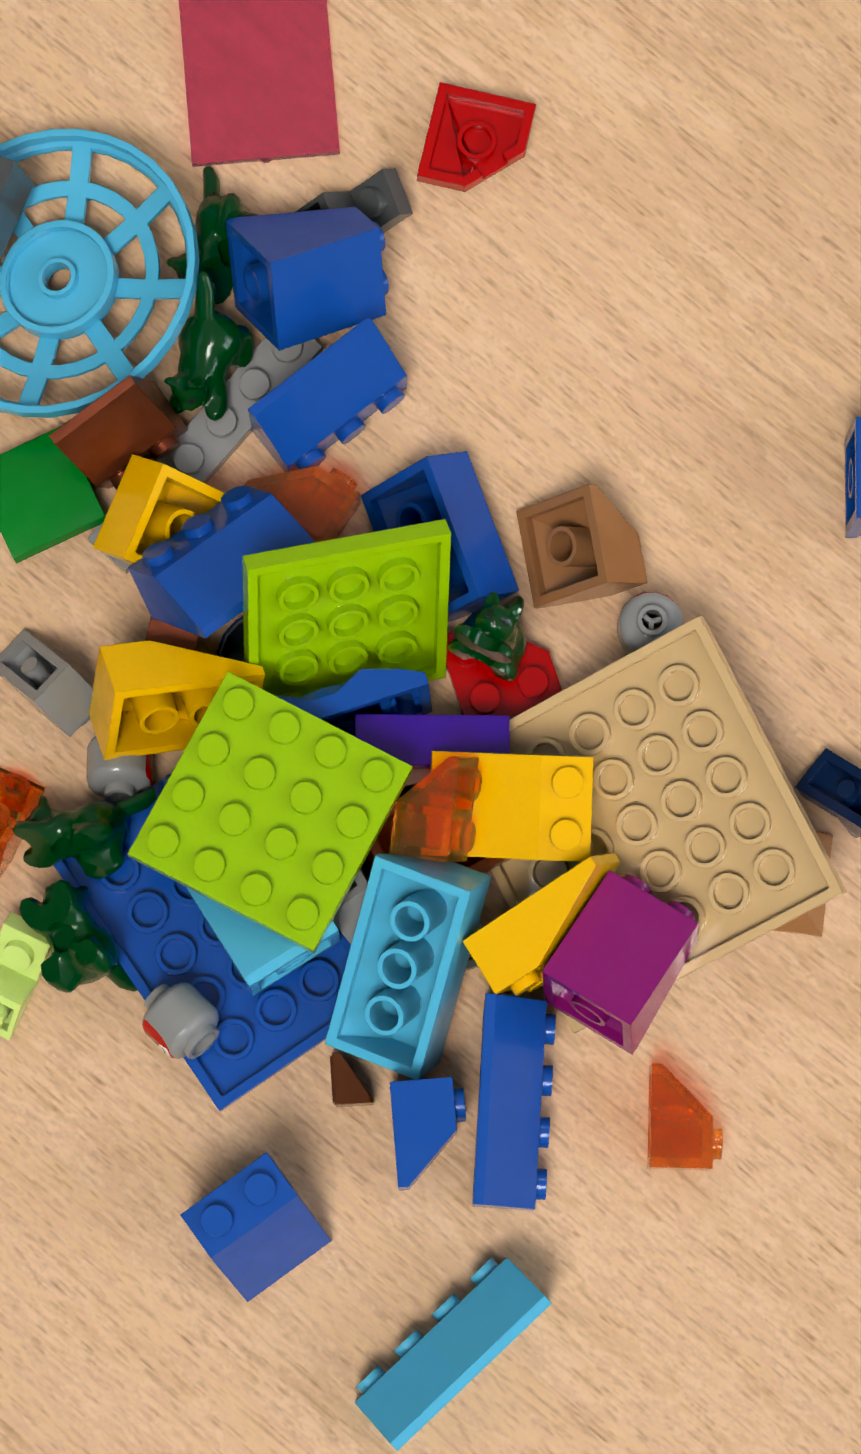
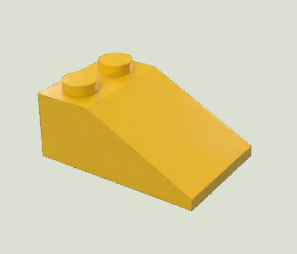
[93,454,225,565]
[89,640,265,760]
[428,751,594,862]
[463,853,620,996]

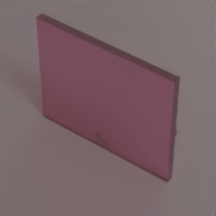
[179,0,340,167]

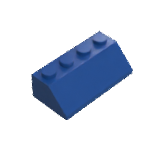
[472,993,556,1211]

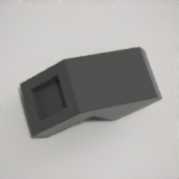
[295,168,413,233]

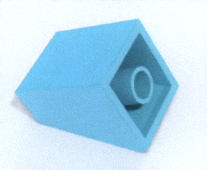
[186,887,340,996]

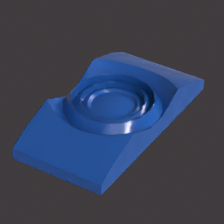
[277,669,433,736]

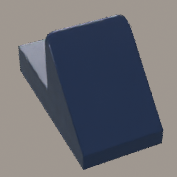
[795,748,861,838]

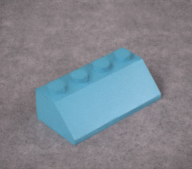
[325,853,491,1080]
[355,1258,552,1451]

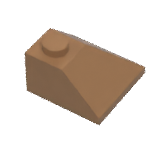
[516,484,648,608]

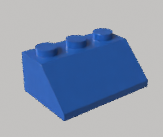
[248,317,407,478]
[360,451,519,623]
[128,485,316,638]

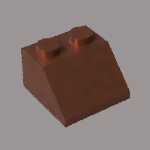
[49,375,188,490]

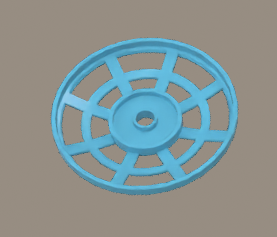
[0,129,200,418]

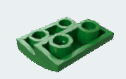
[0,426,105,564]

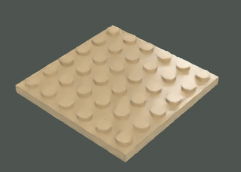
[491,616,847,1034]

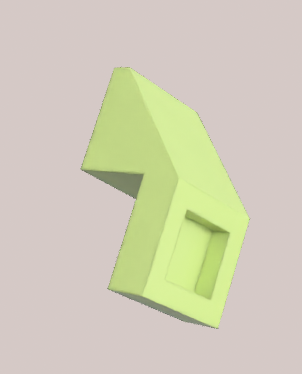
[0,912,51,1040]

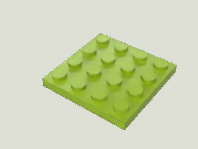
[242,519,451,698]
[128,672,413,954]

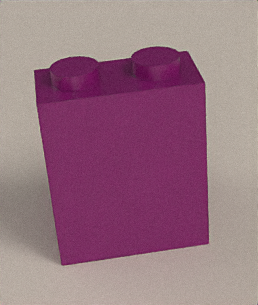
[542,870,699,1055]

